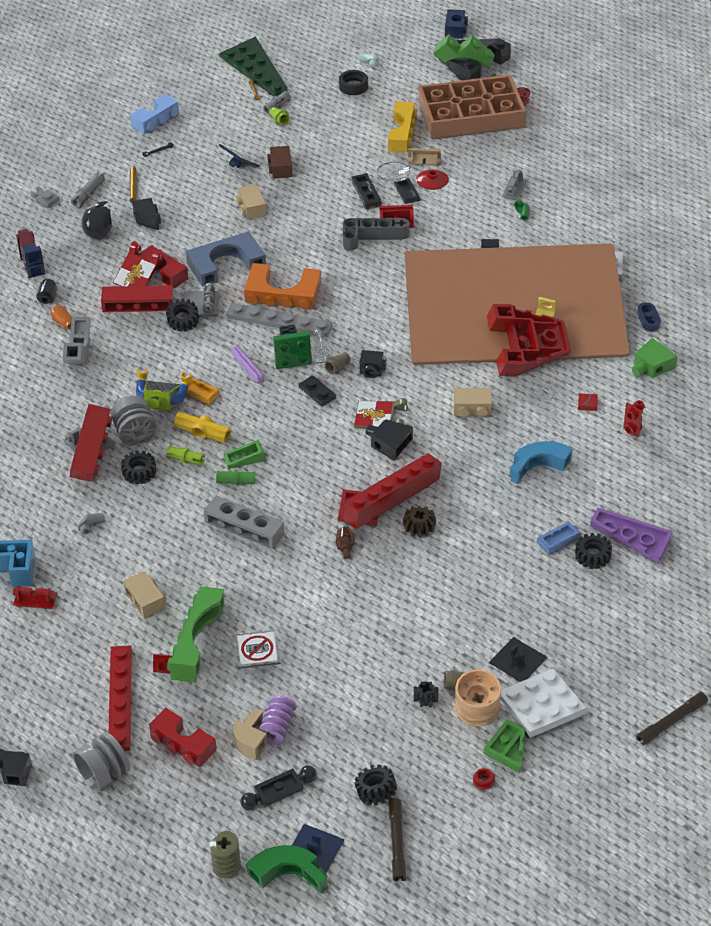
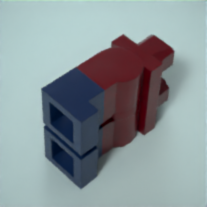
[16,229,45,278]

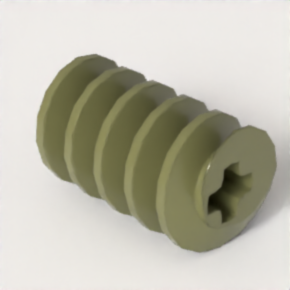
[210,830,241,878]

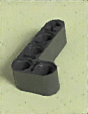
[342,218,409,251]

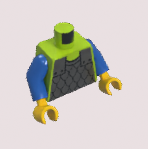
[136,367,193,410]

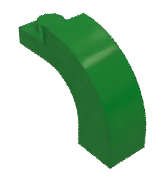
[246,845,328,894]

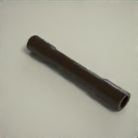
[636,692,708,746]
[388,798,406,881]

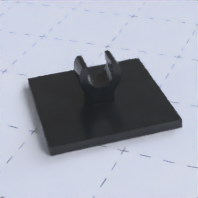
[489,637,547,682]

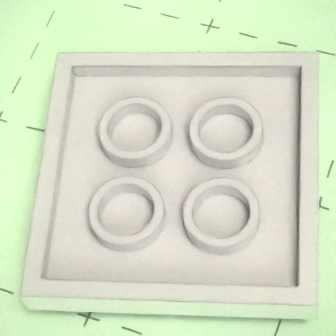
[500,669,586,738]

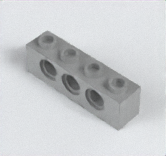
[204,495,285,549]

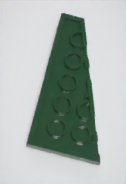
[219,36,288,97]

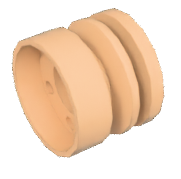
[455,669,501,727]

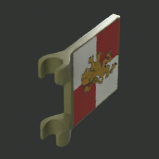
[354,398,408,429]

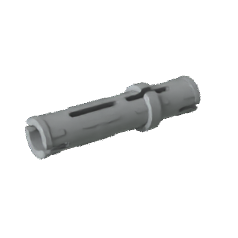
[71,172,105,207]

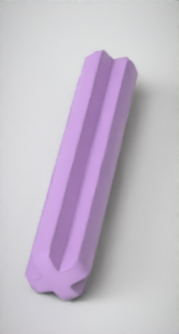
[231,346,264,383]

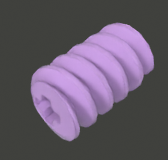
[259,696,296,745]

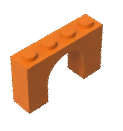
[244,263,322,309]

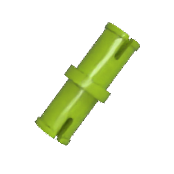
[166,445,205,466]

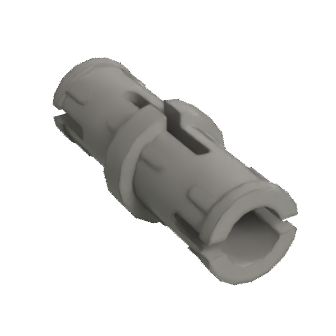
[263,91,291,113]

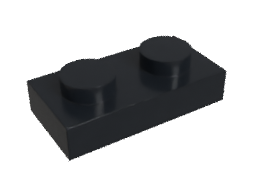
[299,375,336,406]

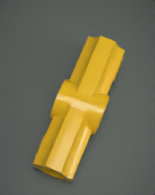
[174,412,231,443]

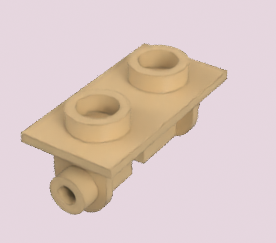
[408,148,441,166]

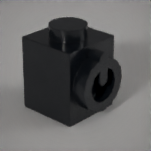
[359,350,387,378]

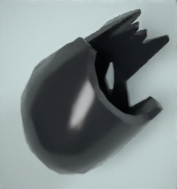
[81,201,112,239]

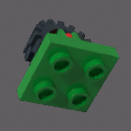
[273,324,312,370]

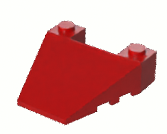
[487,304,571,377]

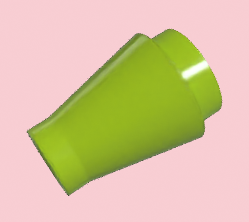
[269,107,290,125]

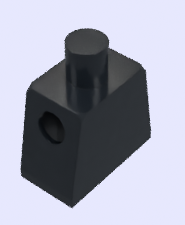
[365,419,413,461]

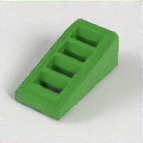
[223,440,267,469]

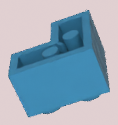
[0,540,35,586]

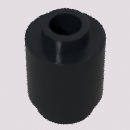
[36,279,57,304]

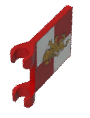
[113,241,164,286]

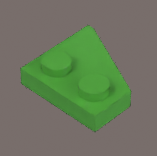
[483,719,525,773]

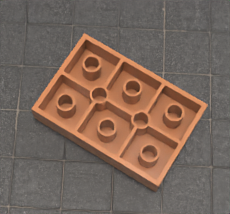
[418,75,526,139]

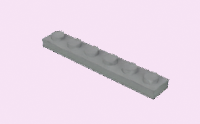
[226,303,333,338]

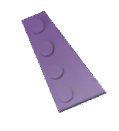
[590,508,673,564]

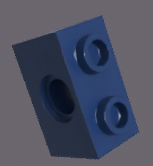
[445,9,468,39]

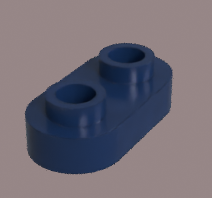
[637,302,661,331]

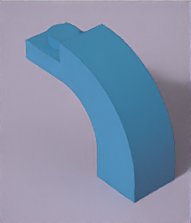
[510,441,573,484]

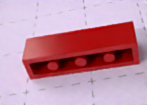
[101,285,174,312]
[69,404,113,481]

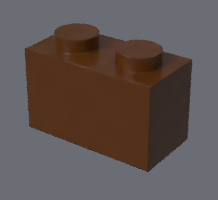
[267,146,293,179]

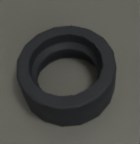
[339,70,368,95]

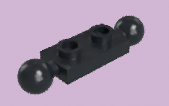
[240,765,317,810]

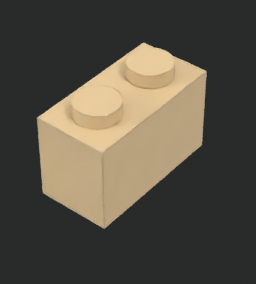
[236,184,267,220]
[453,388,492,417]
[123,571,166,619]

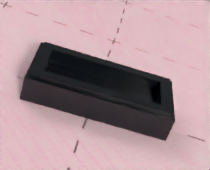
[394,178,420,204]

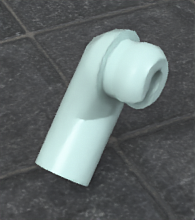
[359,54,379,66]

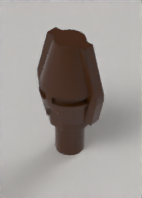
[335,527,355,559]

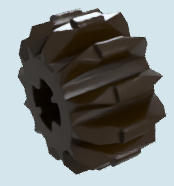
[403,505,436,538]

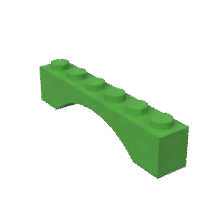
[167,586,224,683]

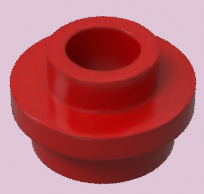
[473,768,495,790]

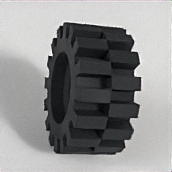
[166,298,199,332]
[121,450,157,484]
[575,533,612,569]
[354,764,397,806]

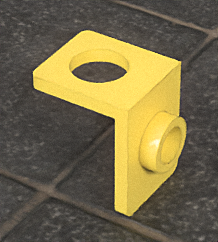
[535,297,556,318]

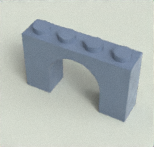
[186,231,266,287]

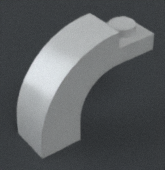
[63,317,91,364]

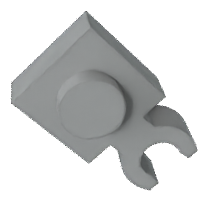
[30,187,60,208]

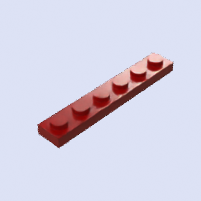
[108,645,132,751]

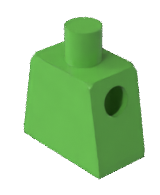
[632,338,677,378]

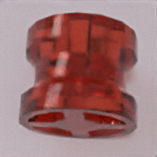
[517,87,530,105]

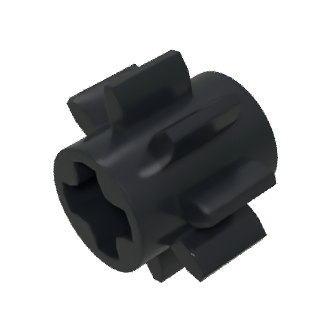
[413,681,439,708]

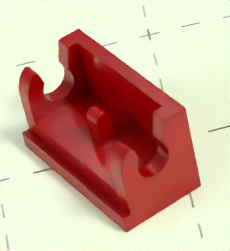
[379,205,414,228]

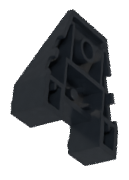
[434,38,511,81]

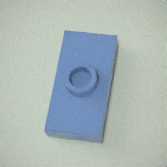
[537,521,581,555]

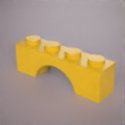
[388,101,417,152]

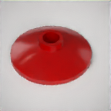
[416,169,449,190]

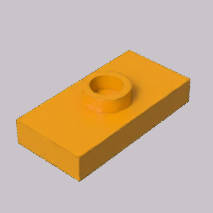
[186,377,220,405]

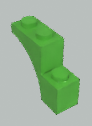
[433,35,495,67]

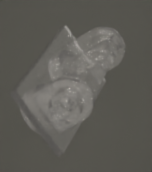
[310,329,332,364]

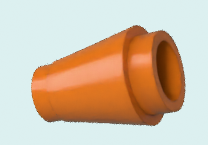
[50,305,72,329]

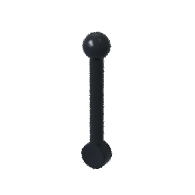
[142,142,174,157]

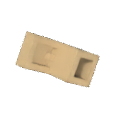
[233,708,267,760]

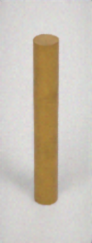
[130,167,137,202]

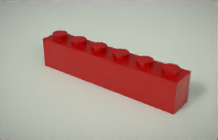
[343,453,442,529]

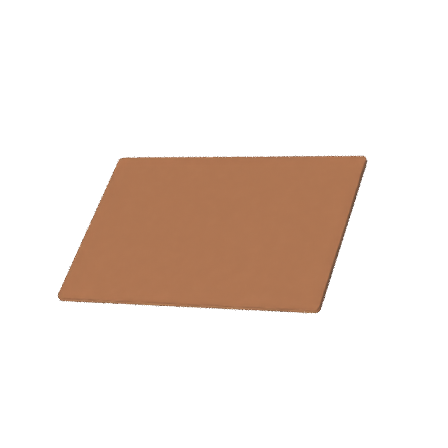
[404,243,630,364]

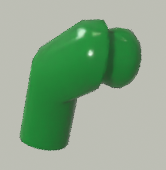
[513,199,530,220]

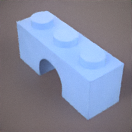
[130,94,179,134]

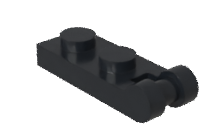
[351,173,382,210]

